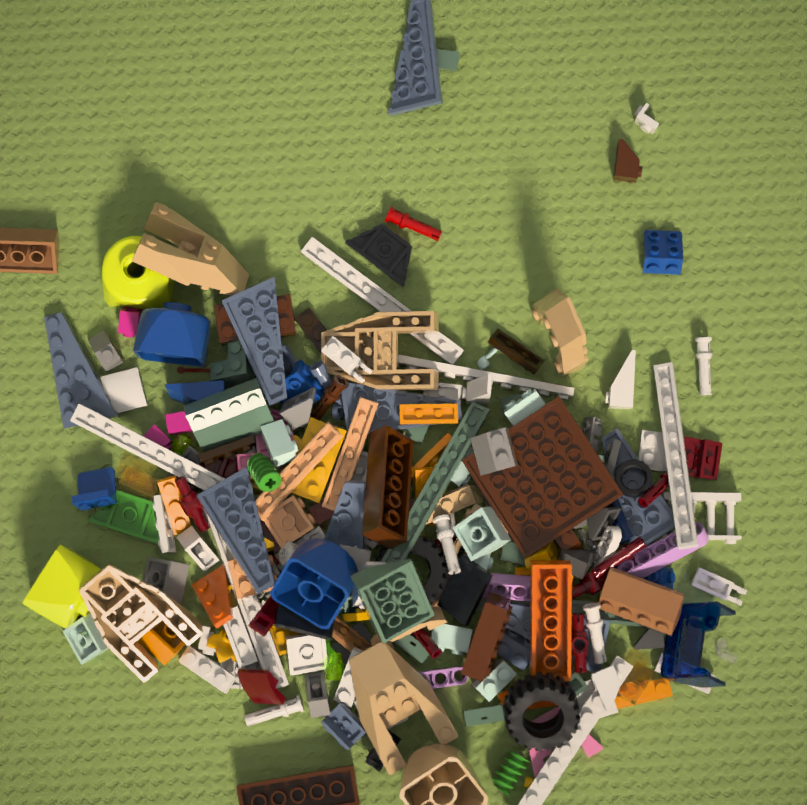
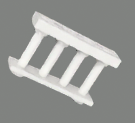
[661,492,741,544]

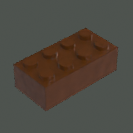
[214,294,297,346]
[461,592,513,682]

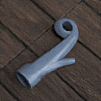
[309,361,345,421]

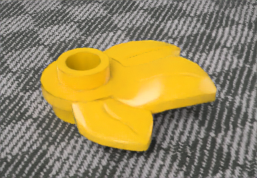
[206,629,238,663]

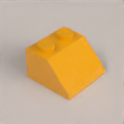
[138,620,186,666]

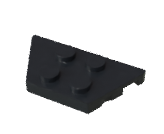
[345,224,412,287]

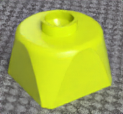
[102,236,174,311]
[23,545,102,628]

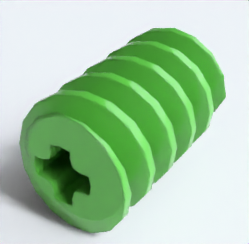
[247,453,282,492]
[490,750,530,795]

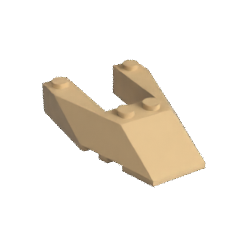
[132,202,249,296]
[531,289,588,377]
[321,311,439,390]
[79,564,203,683]
[349,641,459,775]

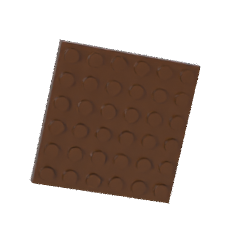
[462,396,624,559]

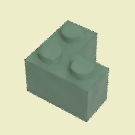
[210,340,255,388]

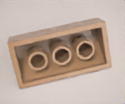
[0,228,59,274]
[599,567,685,636]

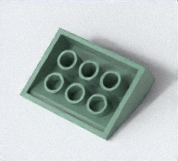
[184,378,275,452]
[350,559,435,644]

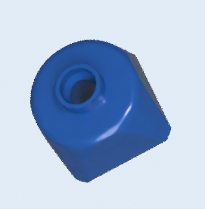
[133,302,210,367]
[270,539,358,629]

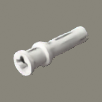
[695,337,713,396]
[433,515,461,575]
[583,603,607,664]
[244,695,305,727]

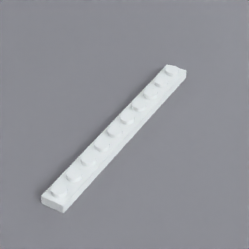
[301,237,464,365]
[398,355,575,400]
[653,362,699,550]
[70,403,225,490]
[204,510,289,689]
[517,656,633,805]

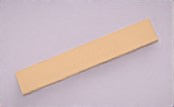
[321,397,379,511]
[255,422,343,521]

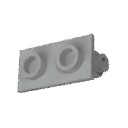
[582,416,603,454]

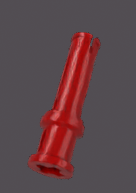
[385,206,443,242]

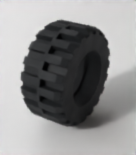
[375,535,449,605]
[503,672,581,752]

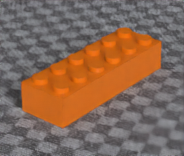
[530,560,572,681]

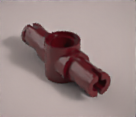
[174,476,210,532]
[572,567,617,599]
[571,613,589,673]

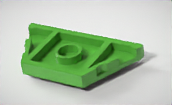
[88,490,159,544]

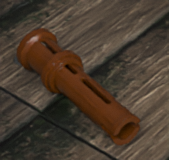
[309,375,349,420]

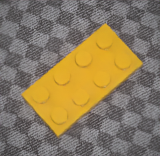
[291,417,347,503]

